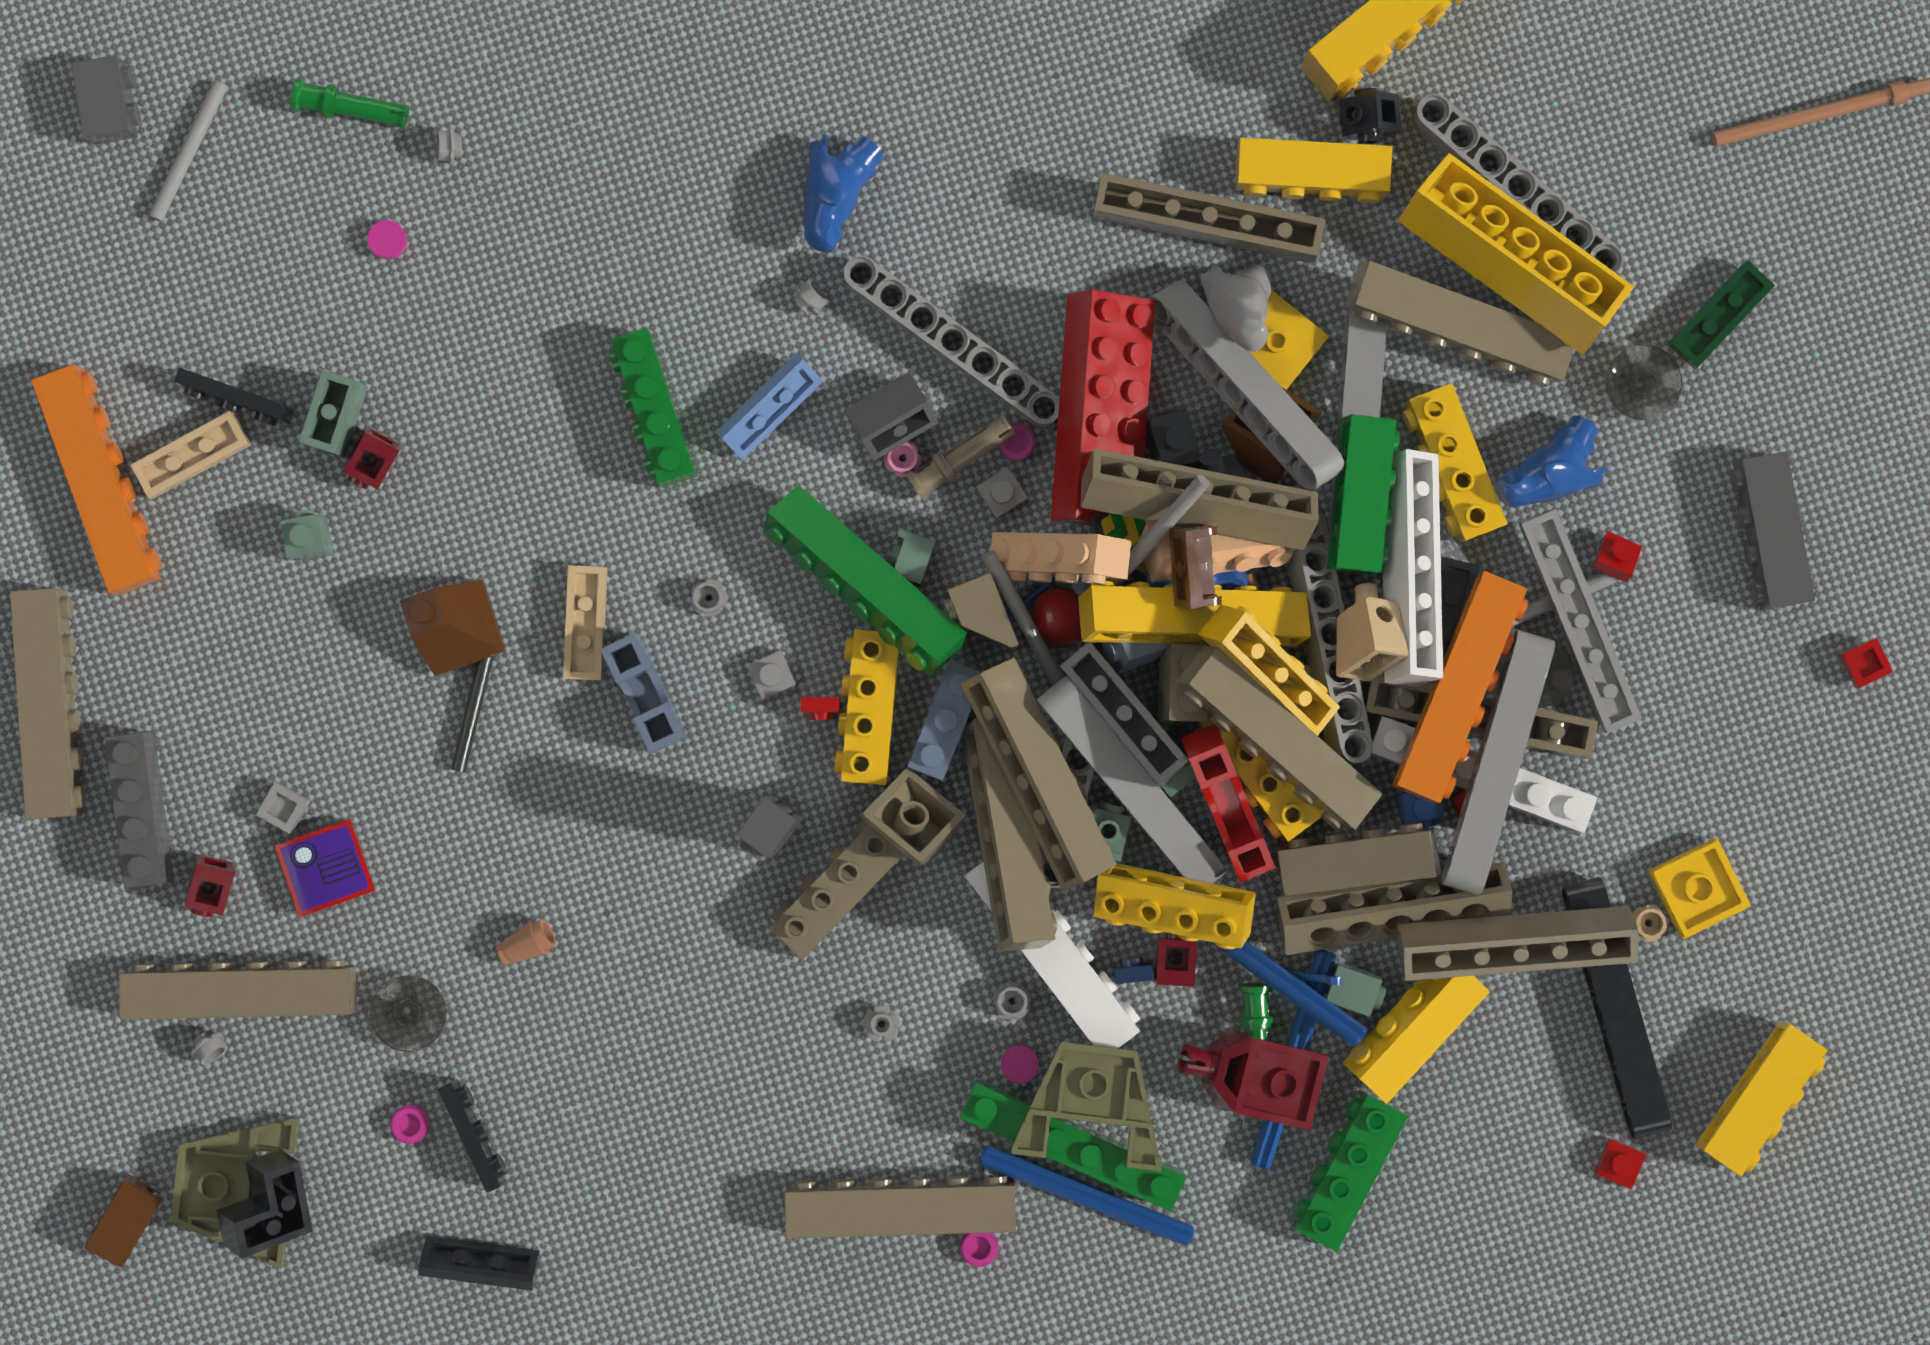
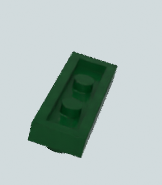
[1667,260,1775,369]

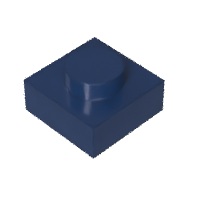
[1112,957,1154,984]

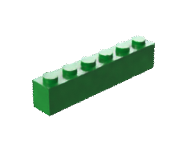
[763,485,967,678]
[960,1079,1186,1212]

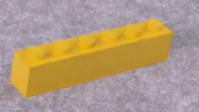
[1078,581,1311,647]

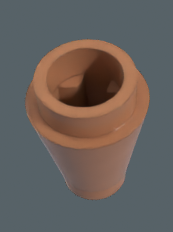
[496,919,556,965]

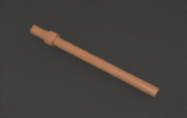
[1712,77,1930,147]

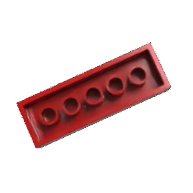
[1051,289,1156,526]

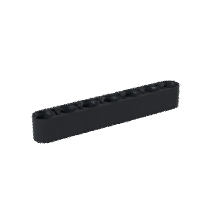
[1562,876,1672,1140]

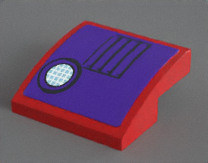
[273,819,375,918]

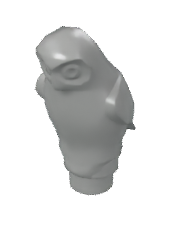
[1201,265,1272,352]

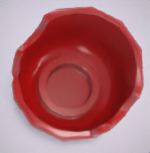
[1031,587,1082,648]

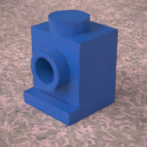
[1394,792,1445,828]

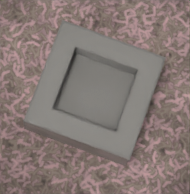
[976,466,1028,519]
[746,650,797,700]
[256,782,311,834]

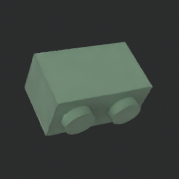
[299,370,368,458]

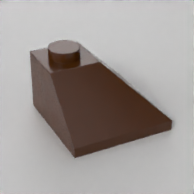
[1221,387,1322,484]
[400,580,506,677]

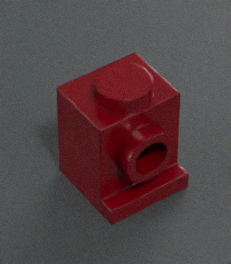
[344,425,400,490]
[185,854,235,917]
[1154,932,1197,987]

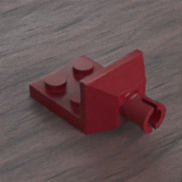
[1177,1028,1329,1130]

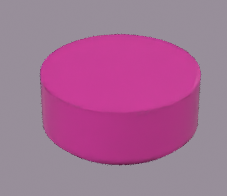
[368,220,408,260]
[998,423,1035,462]
[1001,1044,1039,1084]
[390,1104,430,1144]
[960,1233,998,1267]

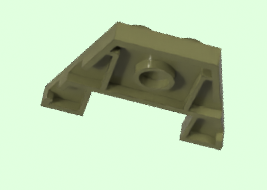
[1010,1042,1162,1172]
[170,1117,300,1268]

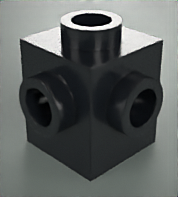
[1339,88,1402,145]

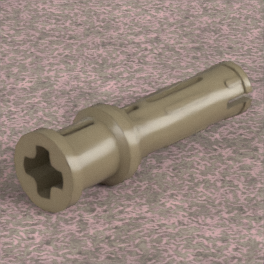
[906,414,1016,501]

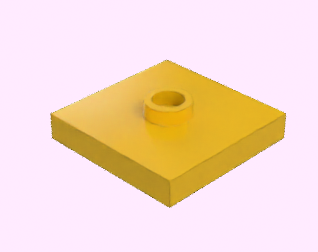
[1249,289,1329,390]
[1647,838,1751,940]

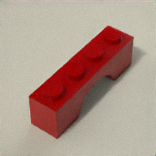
[1181,724,1275,882]

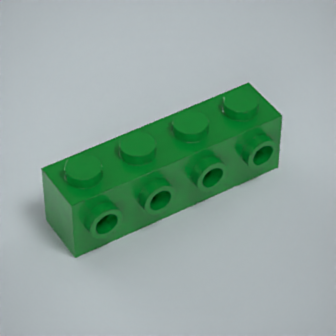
[608,328,698,488]
[1327,414,1400,575]
[1291,1091,1409,1252]

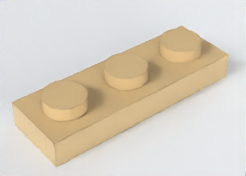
[130,411,251,499]
[563,565,608,681]

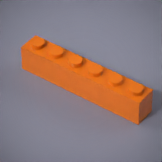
[31,364,162,596]
[1392,571,1529,804]

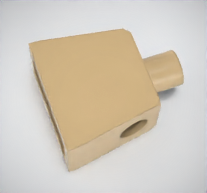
[1336,583,1408,682]

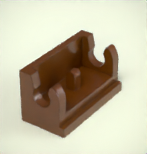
[1169,525,1222,609]
[84,1173,162,1268]

